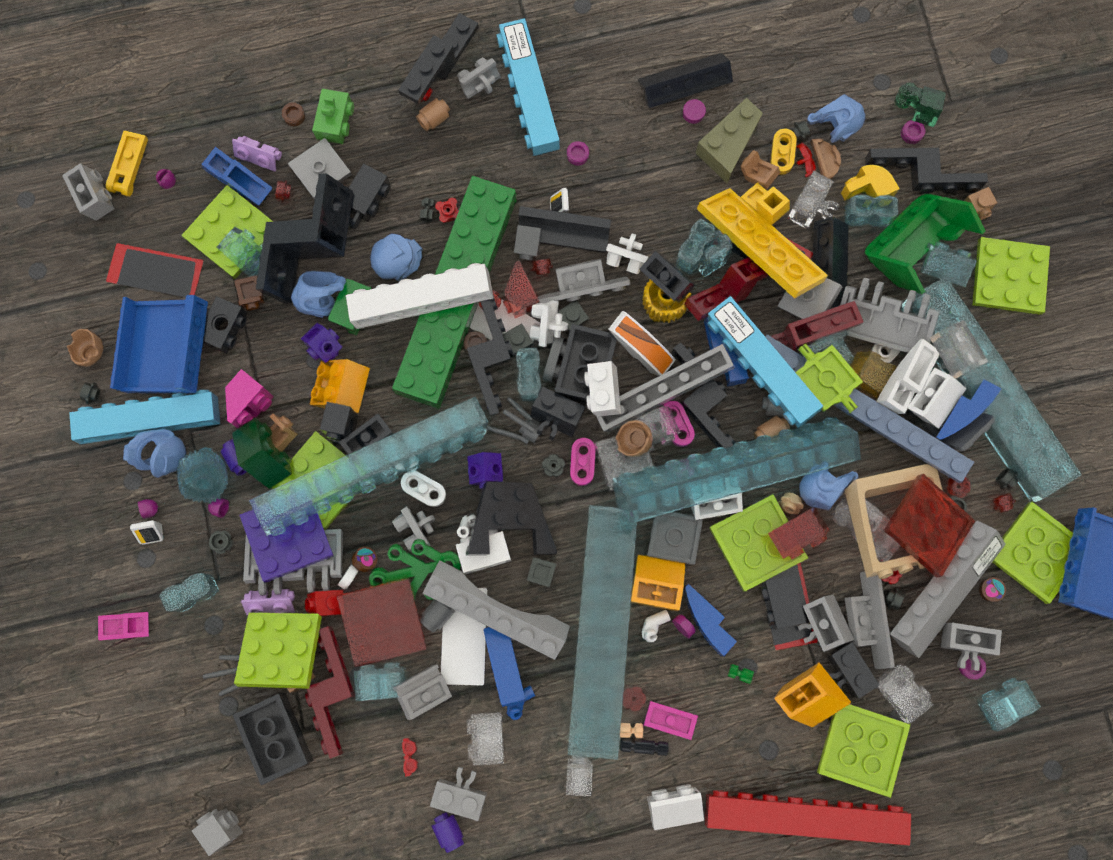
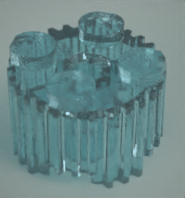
[177,447,228,504]

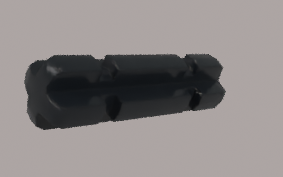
[620,738,669,756]

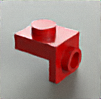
[305,590,345,616]

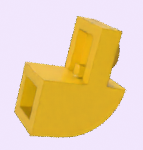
[841,165,899,207]
[741,183,790,225]

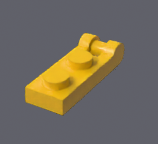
[106,131,148,197]

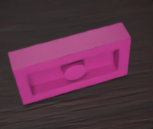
[643,701,698,740]

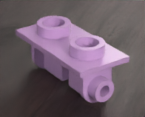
[232,136,282,171]
[241,589,295,615]

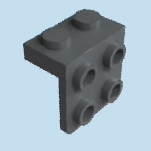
[921,397,995,451]

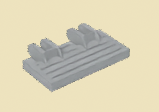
[840,278,940,353]
[243,529,343,595]

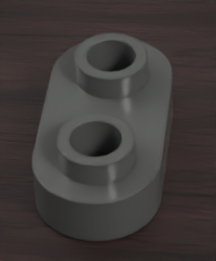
[543,337,567,382]

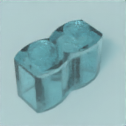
[845,195,898,227]
[676,219,715,274]
[516,348,541,401]
[159,573,219,612]
[354,662,406,702]
[977,678,1041,731]

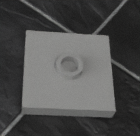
[288,138,352,200]
[778,278,842,319]

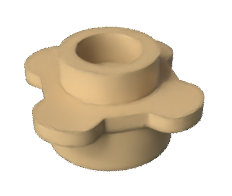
[778,493,804,514]

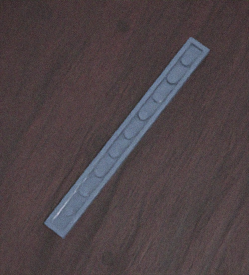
[766,335,974,483]

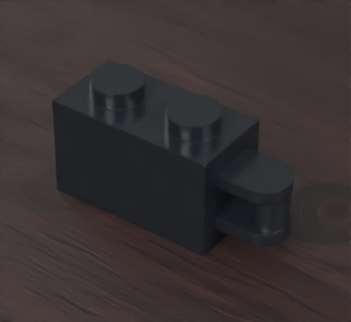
[348,163,391,230]

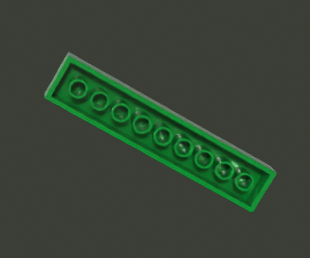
[392,176,517,409]

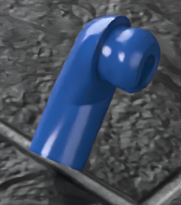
[507,685,535,720]

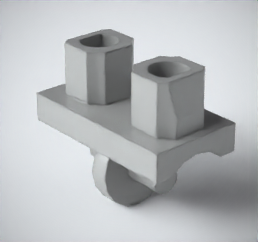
[457,57,501,99]
[392,507,435,552]

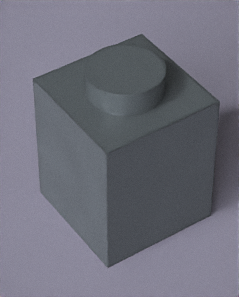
[514,225,542,260]

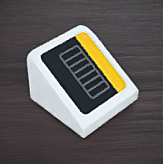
[550,188,569,213]
[130,520,164,545]

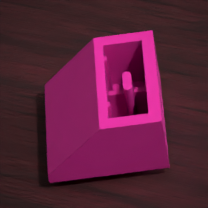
[225,369,274,428]

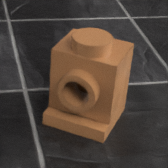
[964,187,997,220]

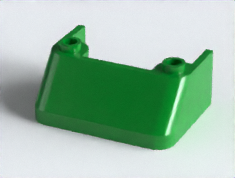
[865,194,985,294]

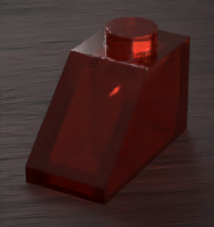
[502,261,539,319]

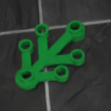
[369,539,461,605]

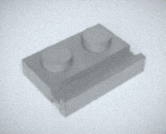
[393,664,452,720]

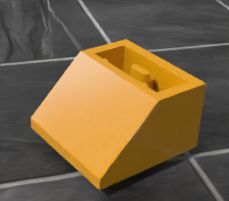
[310,359,370,413]
[629,555,685,611]
[774,663,851,728]

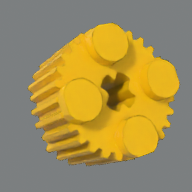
[642,279,691,323]

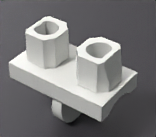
[606,233,649,274]
[530,300,568,347]

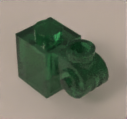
[894,83,946,127]

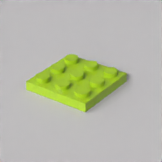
[182,185,273,279]
[972,237,1050,315]
[272,431,371,530]
[709,495,808,592]
[992,502,1073,604]
[234,612,322,689]
[817,704,910,798]

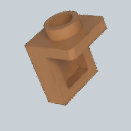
[741,150,780,189]
[270,413,298,452]

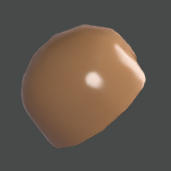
[67,328,103,367]
[615,420,653,457]

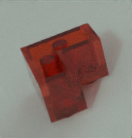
[768,507,830,560]

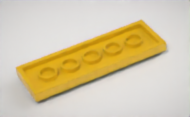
[697,188,828,299]

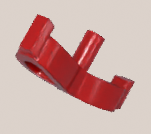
[796,143,816,177]
[402,738,418,777]

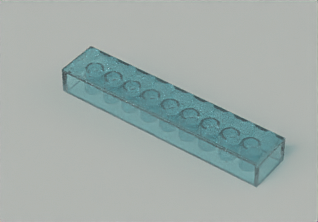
[901,276,1082,502]
[249,397,488,536]
[612,417,861,523]
[568,505,638,760]

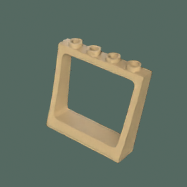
[844,464,959,579]

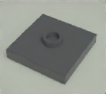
[647,509,703,565]

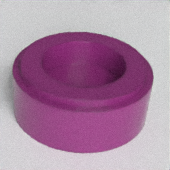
[683,99,706,124]
[901,120,925,144]
[567,141,589,166]
[672,614,696,638]
[959,655,986,679]

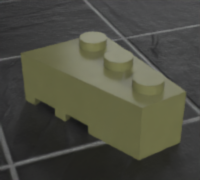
[696,98,763,184]

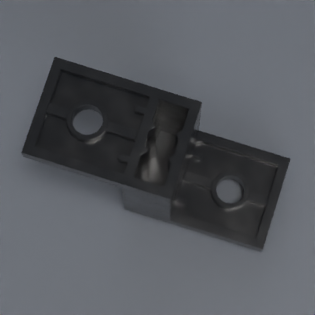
[256,173,353,304]

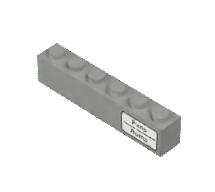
[596,344,735,432]
[890,520,1006,658]

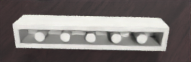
[346,263,494,329]

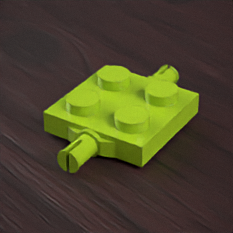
[795,344,863,413]

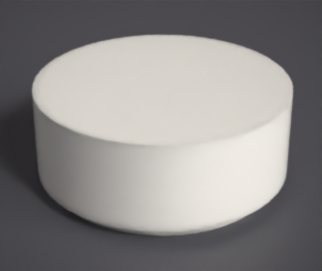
[338,565,358,589]

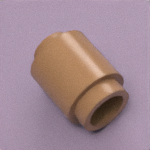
[416,98,450,131]
[753,416,790,449]

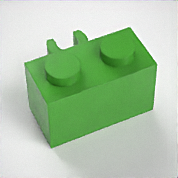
[312,89,354,144]

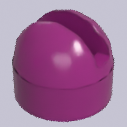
[156,169,176,189]
[208,498,229,518]
[138,499,158,519]

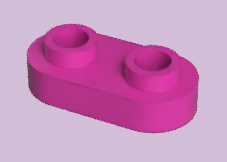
[660,401,695,447]
[570,438,595,486]

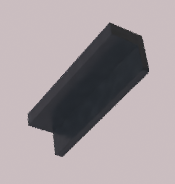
[638,53,733,108]
[518,206,611,253]
[813,217,849,309]

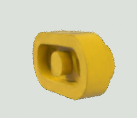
[770,129,796,175]

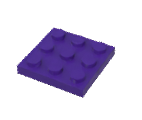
[240,488,334,583]

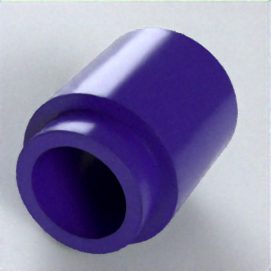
[220,439,247,476]
[431,812,464,853]

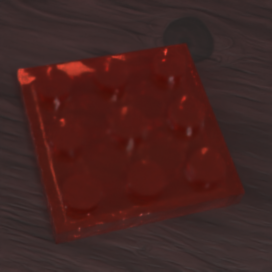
[884,474,975,578]
[337,578,427,667]

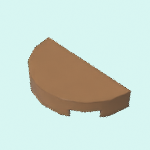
[810,138,841,183]

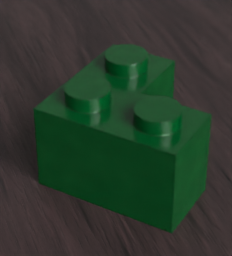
[232,417,292,489]

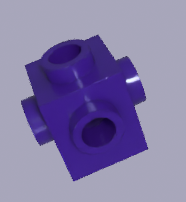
[300,323,342,363]
[467,452,503,489]

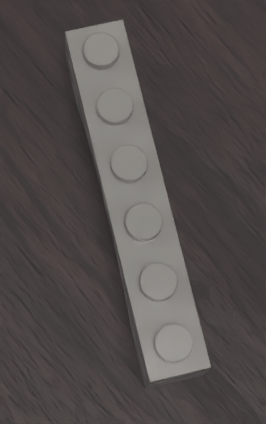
[423,560,570,660]

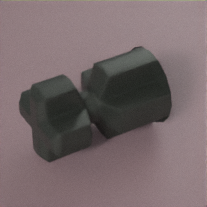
[420,197,435,222]

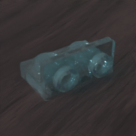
[216,227,263,277]
[699,229,732,277]
[920,241,977,287]

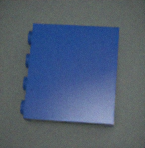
[110,295,208,393]
[1058,507,1113,620]

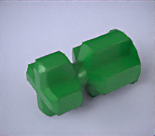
[728,664,754,685]

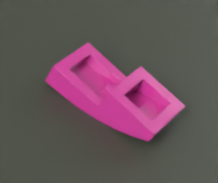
[98,612,149,641]

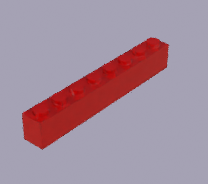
[705,790,911,845]

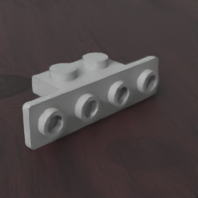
[537,259,630,303]
[845,571,895,669]

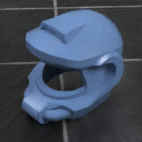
[807,94,866,143]
[370,234,423,281]
[291,271,346,318]
[123,429,186,478]
[799,460,858,510]

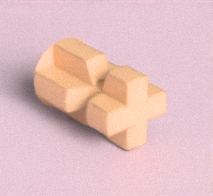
[619,723,643,738]

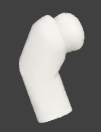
[457,515,476,538]
[642,610,671,642]

